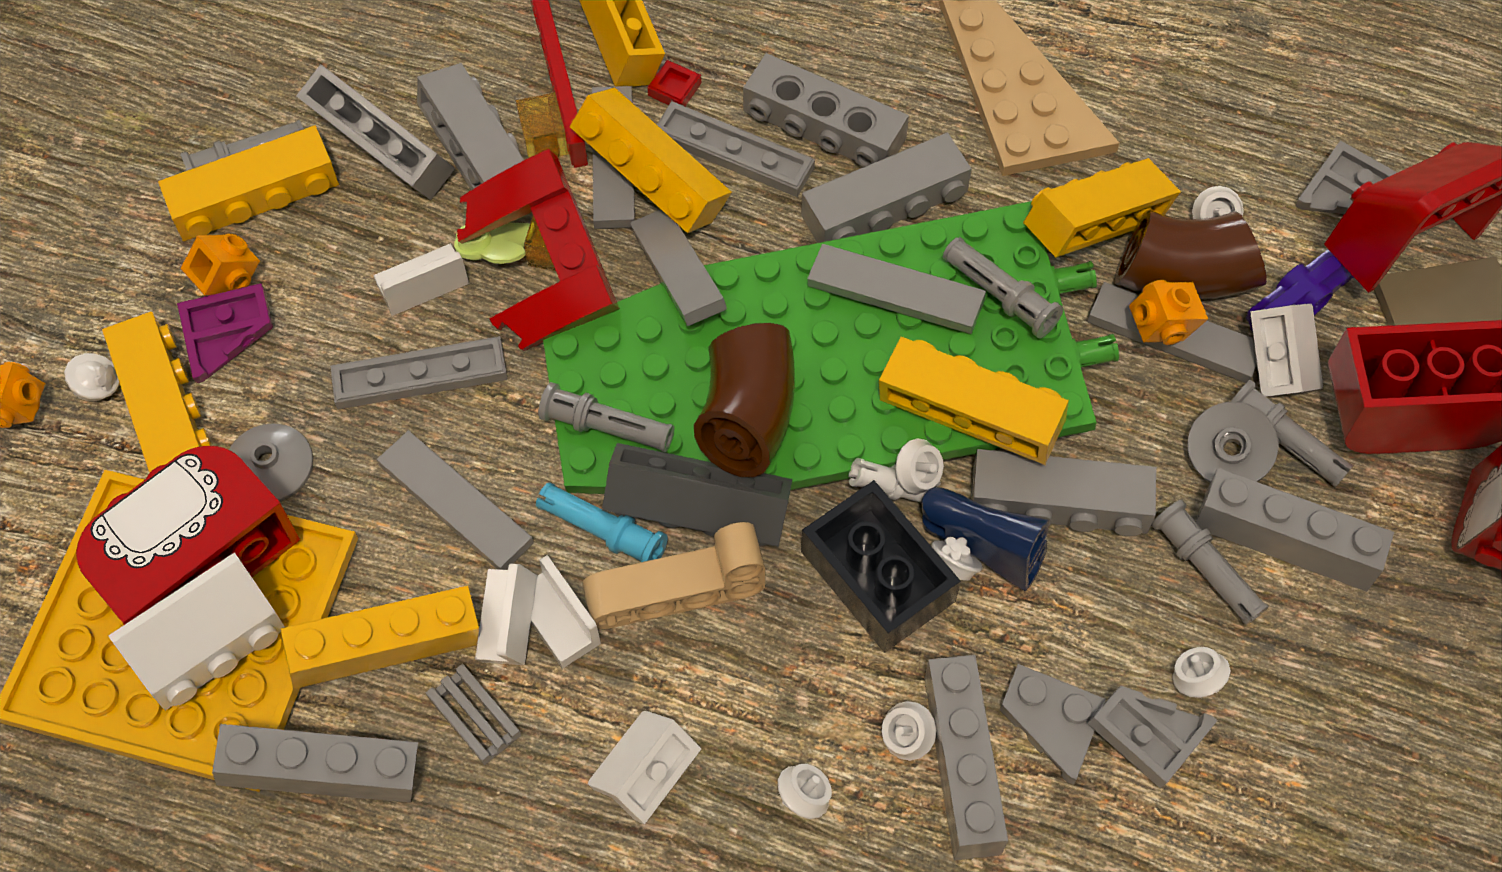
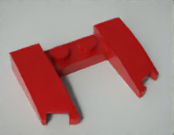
[457,149,620,351]

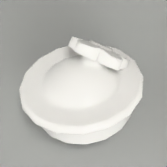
[1192,186,1244,219]
[64,353,119,402]
[895,438,944,494]
[931,537,983,581]
[1173,647,1231,698]
[881,701,937,761]
[778,764,832,819]

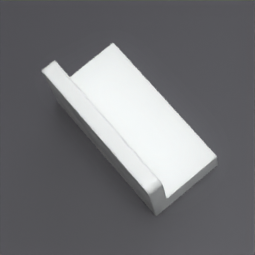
[374,243,469,316]
[1250,304,1323,397]
[531,555,601,669]
[475,564,537,665]
[588,711,701,824]

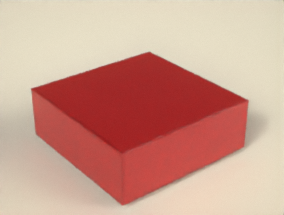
[647,60,702,107]

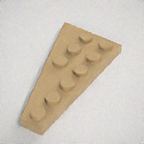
[938,0,1120,176]

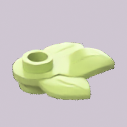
[454,223,535,264]

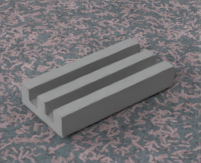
[425,663,521,766]

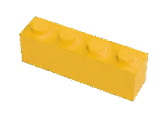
[579,0,665,87]
[570,87,732,233]
[158,125,339,242]
[1023,158,1181,258]
[102,311,212,472]
[879,337,1069,465]
[280,585,479,689]

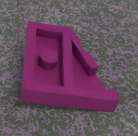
[177,283,273,383]

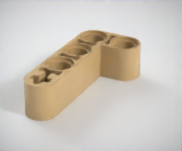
[582,522,765,629]

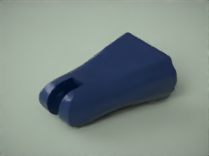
[922,487,1049,591]

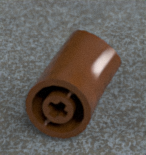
[1115,210,1267,299]
[694,323,795,477]

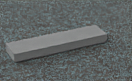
[592,86,635,229]
[657,101,815,197]
[630,210,727,326]
[807,244,986,334]
[1087,282,1257,383]
[330,336,508,410]
[376,430,534,570]

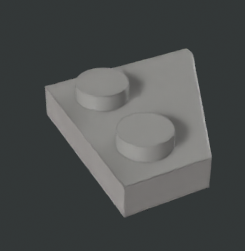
[1296,140,1397,214]
[1000,664,1106,785]
[1087,686,1218,788]

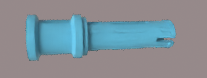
[536,482,668,562]

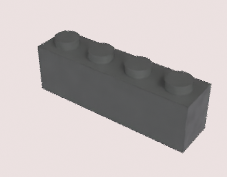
[602,443,792,547]

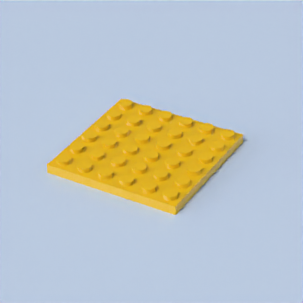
[0,470,358,792]

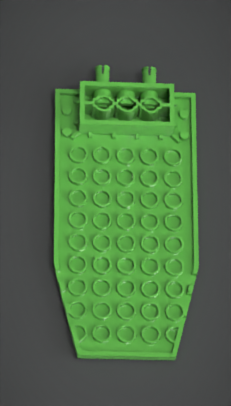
[543,201,1119,494]

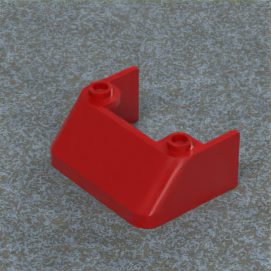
[1324,142,1502,293]

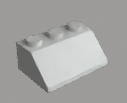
[108,552,285,711]

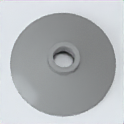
[1188,402,1279,482]
[229,423,313,502]

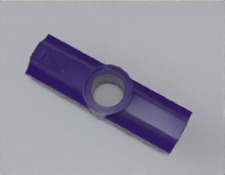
[1245,249,1354,332]

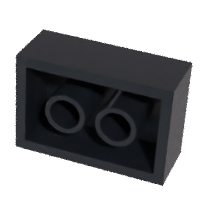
[801,480,961,653]

